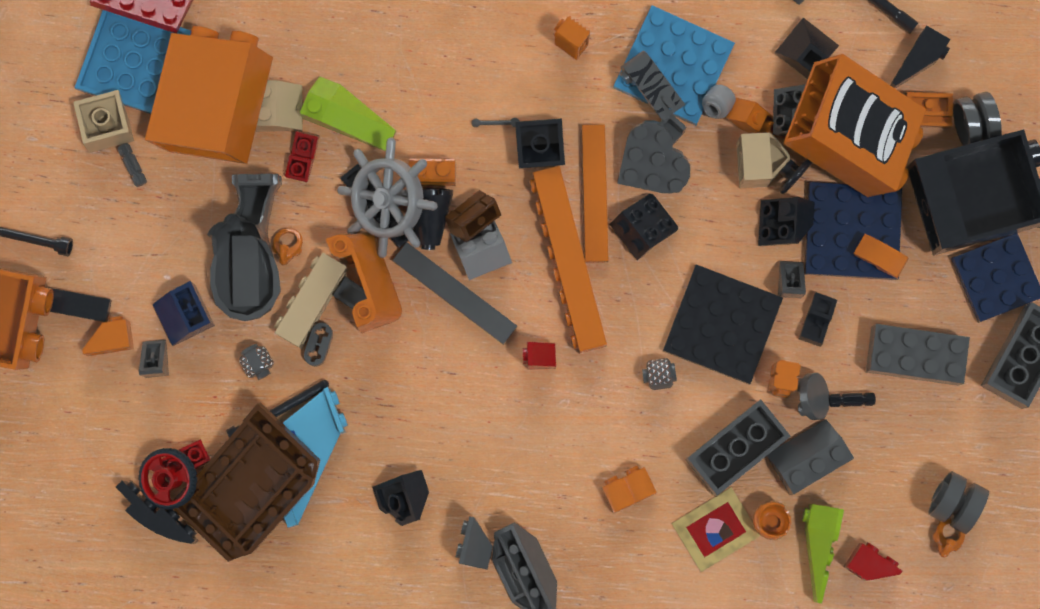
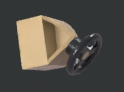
[736,133,813,194]

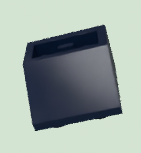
[152,281,215,346]

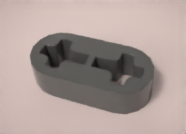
[304,323,333,367]

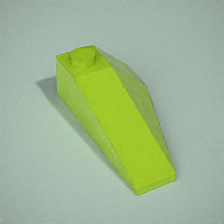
[300,76,396,151]
[802,504,844,604]

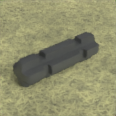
[118,143,147,187]

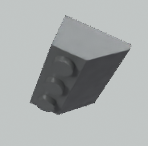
[767,419,854,495]

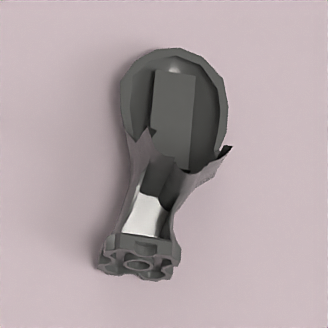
[207,174,282,321]

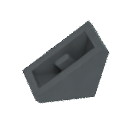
[778,261,806,299]
[139,340,169,378]

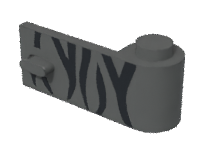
[620,51,685,121]

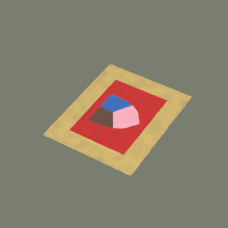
[671,487,760,572]

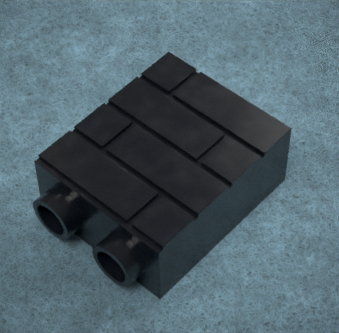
[906,129,1040,256]

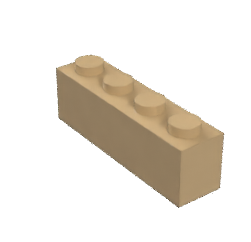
[274,253,349,349]

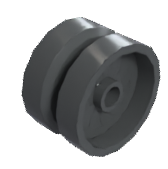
[953,92,1002,146]

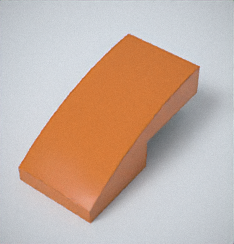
[854,234,909,279]

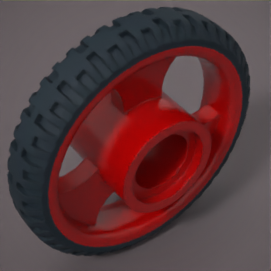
[138,448,197,509]

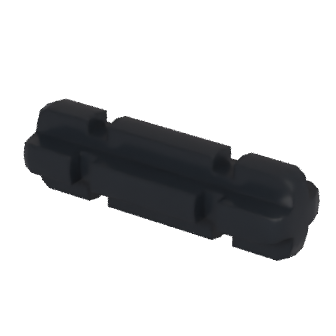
[829,393,876,407]

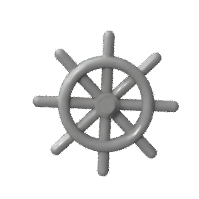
[337,137,438,258]

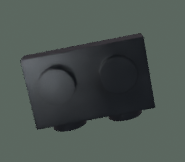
[609,194,678,261]

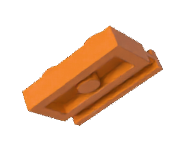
[905,92,953,128]

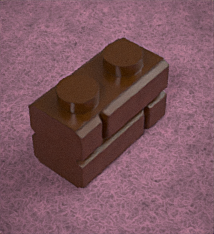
[445,190,501,243]

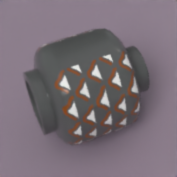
[239,344,274,380]
[642,358,677,390]

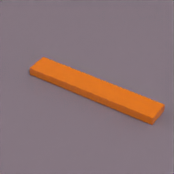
[582,124,609,263]

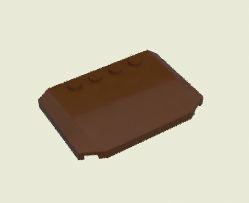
[174,402,320,562]

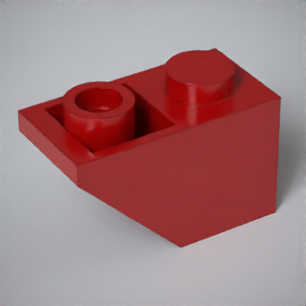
[523,342,556,370]
[844,542,902,581]

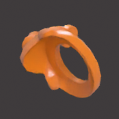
[272,228,303,265]
[933,519,965,558]

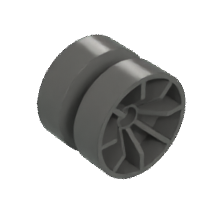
[928,471,989,534]

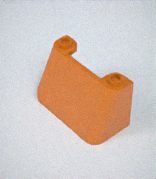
[326,234,402,333]

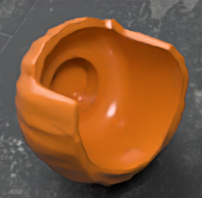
[752,501,791,540]

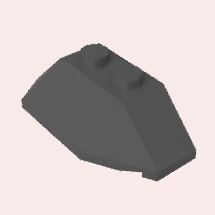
[492,522,557,609]

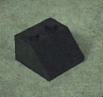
[515,118,565,169]

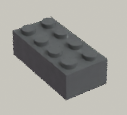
[981,302,1040,409]
[866,324,970,386]
[685,399,791,496]

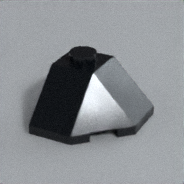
[372,470,429,526]

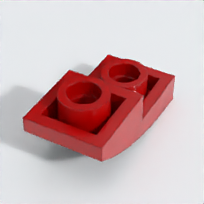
[285,130,320,182]
[161,439,210,482]

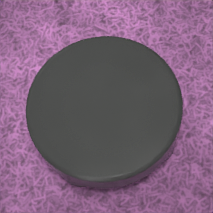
[797,373,830,420]

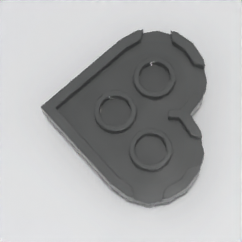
[617,120,690,193]

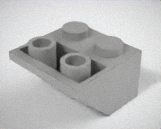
[450,221,512,280]

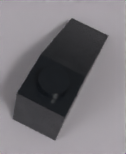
[890,25,950,89]

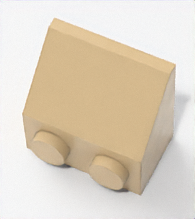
[256,80,303,132]
[73,90,134,153]

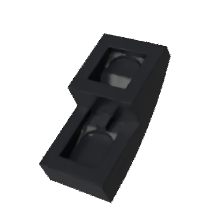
[799,292,837,347]

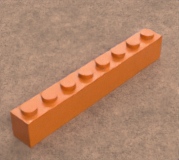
[529,166,607,354]

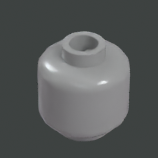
[702,85,736,119]

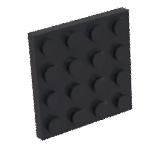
[663,264,783,385]

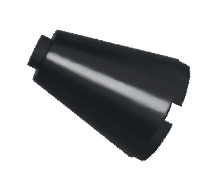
[407,188,453,250]

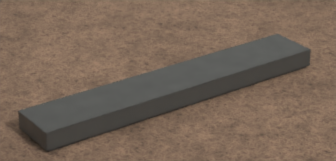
[393,242,517,345]

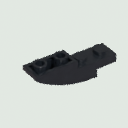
[116,480,199,544]

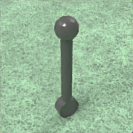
[472,118,520,127]

